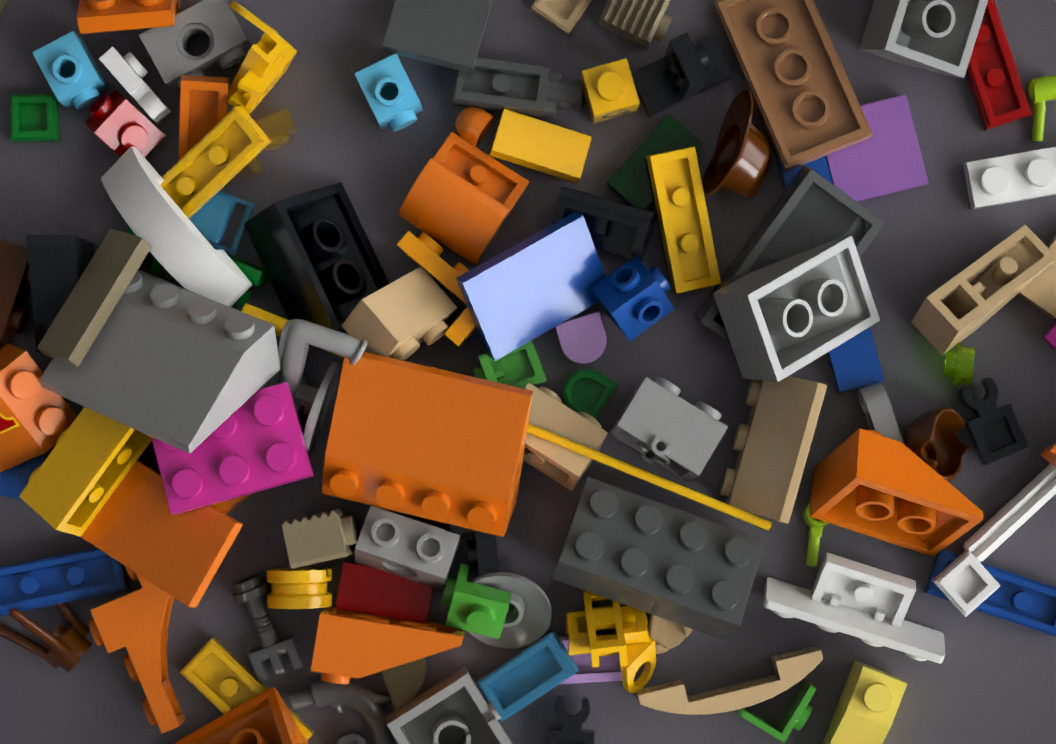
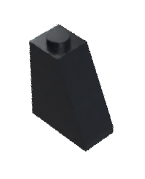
[27,235,94,360]

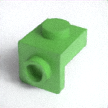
[473,340,547,388]
[441,563,512,639]

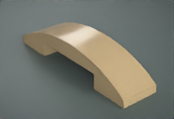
[637,645,824,715]

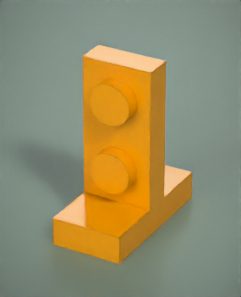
[397,231,477,348]

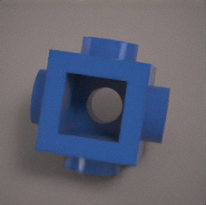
[591,256,674,342]

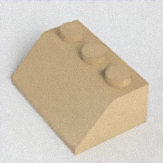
[720,376,827,524]

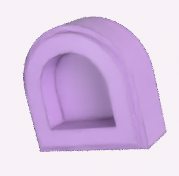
[555,312,607,364]

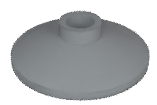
[469,572,552,649]

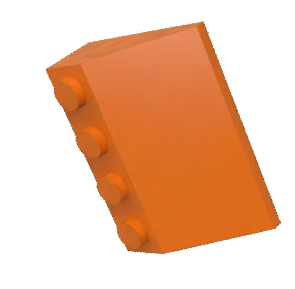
[322,352,533,537]

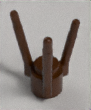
[0,603,93,673]

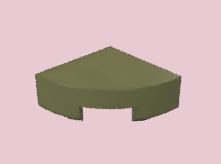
[381,657,427,710]

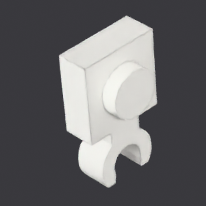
[99,47,171,124]

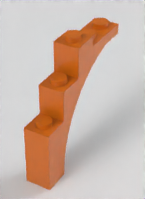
[89,492,256,734]

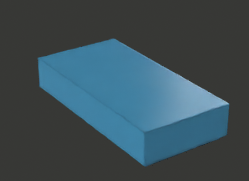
[476,631,580,722]

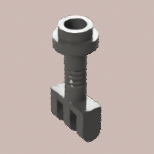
[232,574,304,682]

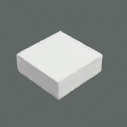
[932,550,1000,617]

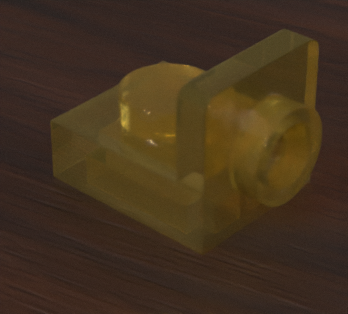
[243,108,299,176]

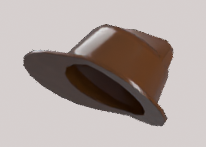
[702,90,771,198]

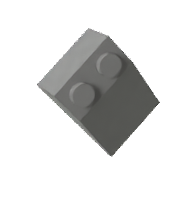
[713,235,880,382]

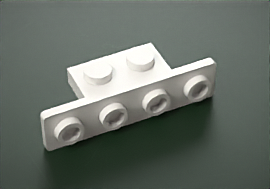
[763,552,945,664]

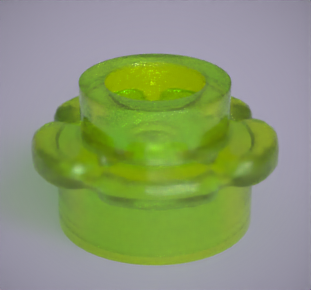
[944,342,975,387]

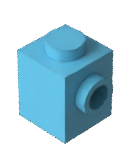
[32,30,109,109]
[354,53,423,132]

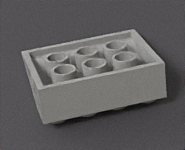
[39,270,281,454]

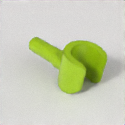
[1027,75,1056,141]
[802,502,828,567]

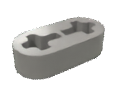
[857,382,904,444]

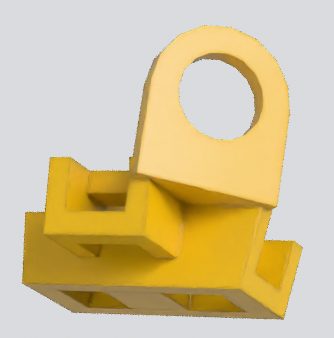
[228,0,297,115]
[565,590,656,694]

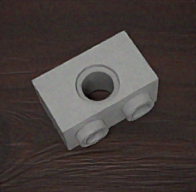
[139,0,252,91]
[355,505,460,591]

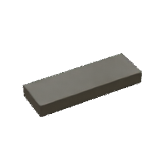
[37,228,152,367]

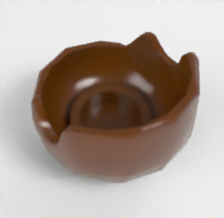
[904,408,968,481]

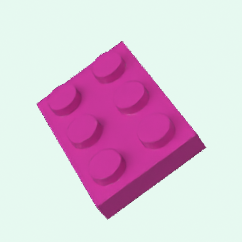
[151,382,314,515]

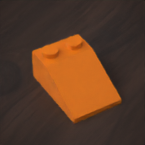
[810,428,983,557]
[311,606,465,684]

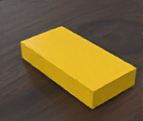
[489,108,592,183]

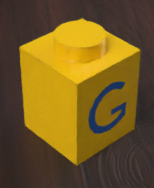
[580,58,640,124]

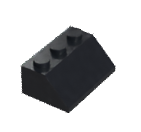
[244,182,389,348]

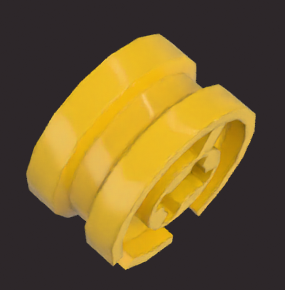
[267,567,332,609]

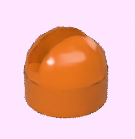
[455,107,494,147]

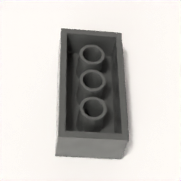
[551,477,766,641]

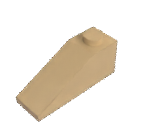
[911,224,1056,356]

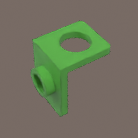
[734,680,817,743]

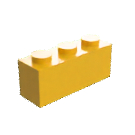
[19,407,152,537]

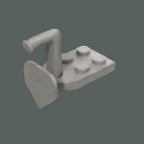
[260,319,368,451]

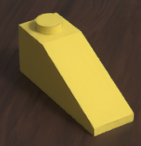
[822,661,907,744]

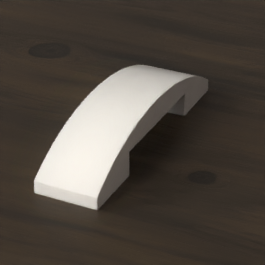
[101,146,253,307]

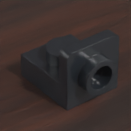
[446,524,499,577]

